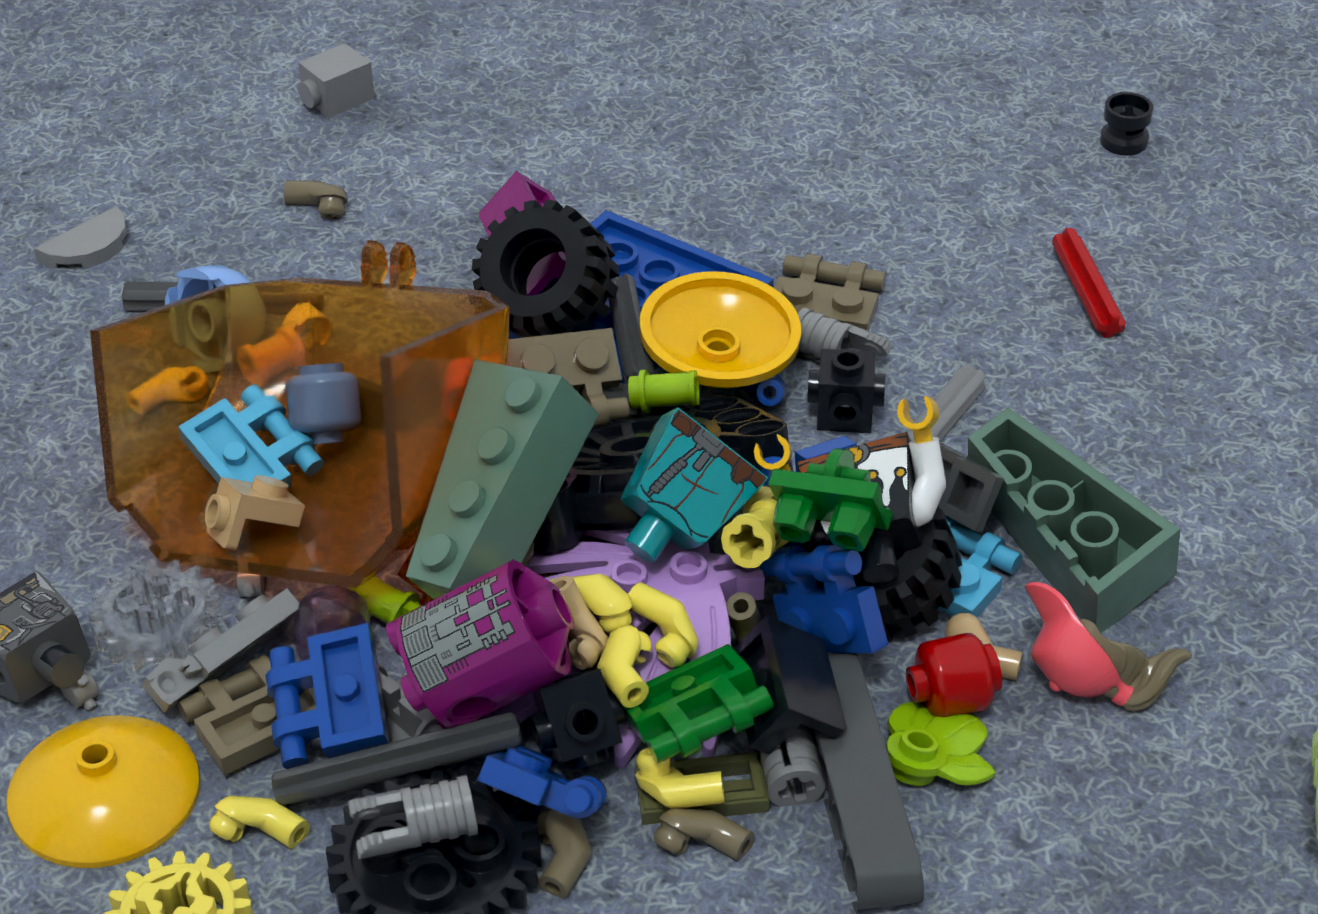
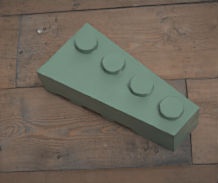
[406,359,599,600]
[968,407,1180,633]

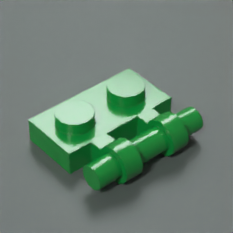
[623,644,774,764]

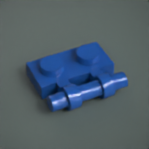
[760,545,889,653]
[265,623,389,769]
[477,745,607,819]

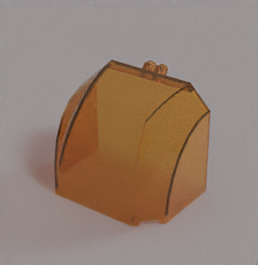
[90,240,509,588]

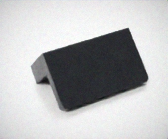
[734,615,847,755]

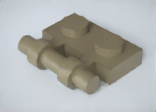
[774,253,886,331]
[501,328,629,428]
[177,655,316,776]

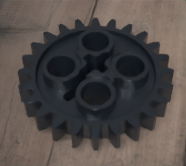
[326,765,542,914]

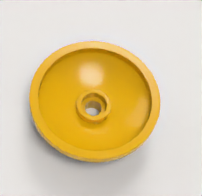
[639,271,801,389]
[6,715,200,868]

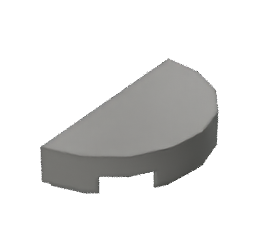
[34,206,127,269]

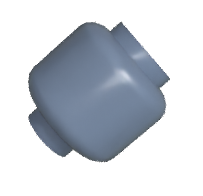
[286,363,362,444]

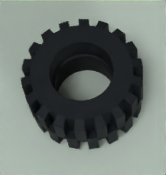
[472,199,619,338]
[801,506,962,641]

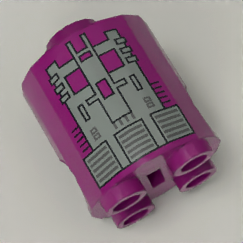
[386,559,574,729]

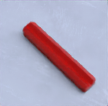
[1052,228,1126,338]

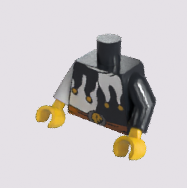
[754,396,946,584]

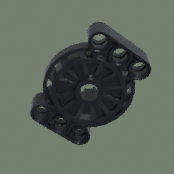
[533,396,794,553]

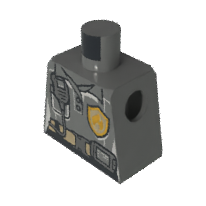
[0,570,91,702]

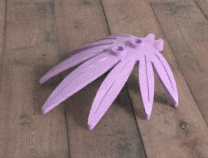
[405,528,765,768]

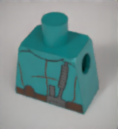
[621,407,768,563]

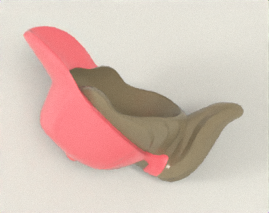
[1024,582,1192,712]

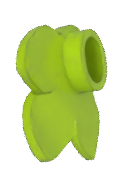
[885,702,996,786]

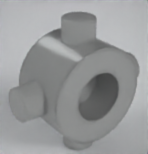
[237,555,265,597]
[60,667,99,711]

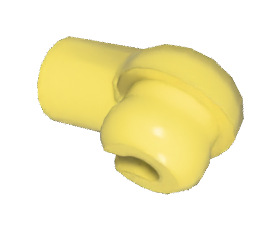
[550,574,633,634]
[597,626,652,708]

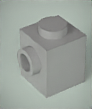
[298,43,375,119]

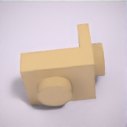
[205,475,305,550]

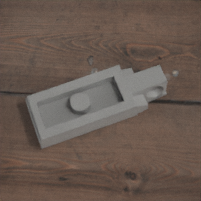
[142,588,300,713]

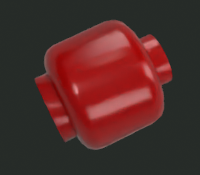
[906,633,1002,717]

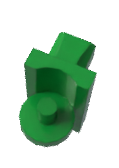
[768,448,893,552]

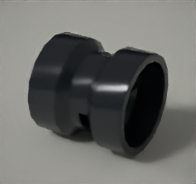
[1100,92,1153,156]

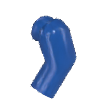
[741,374,787,406]

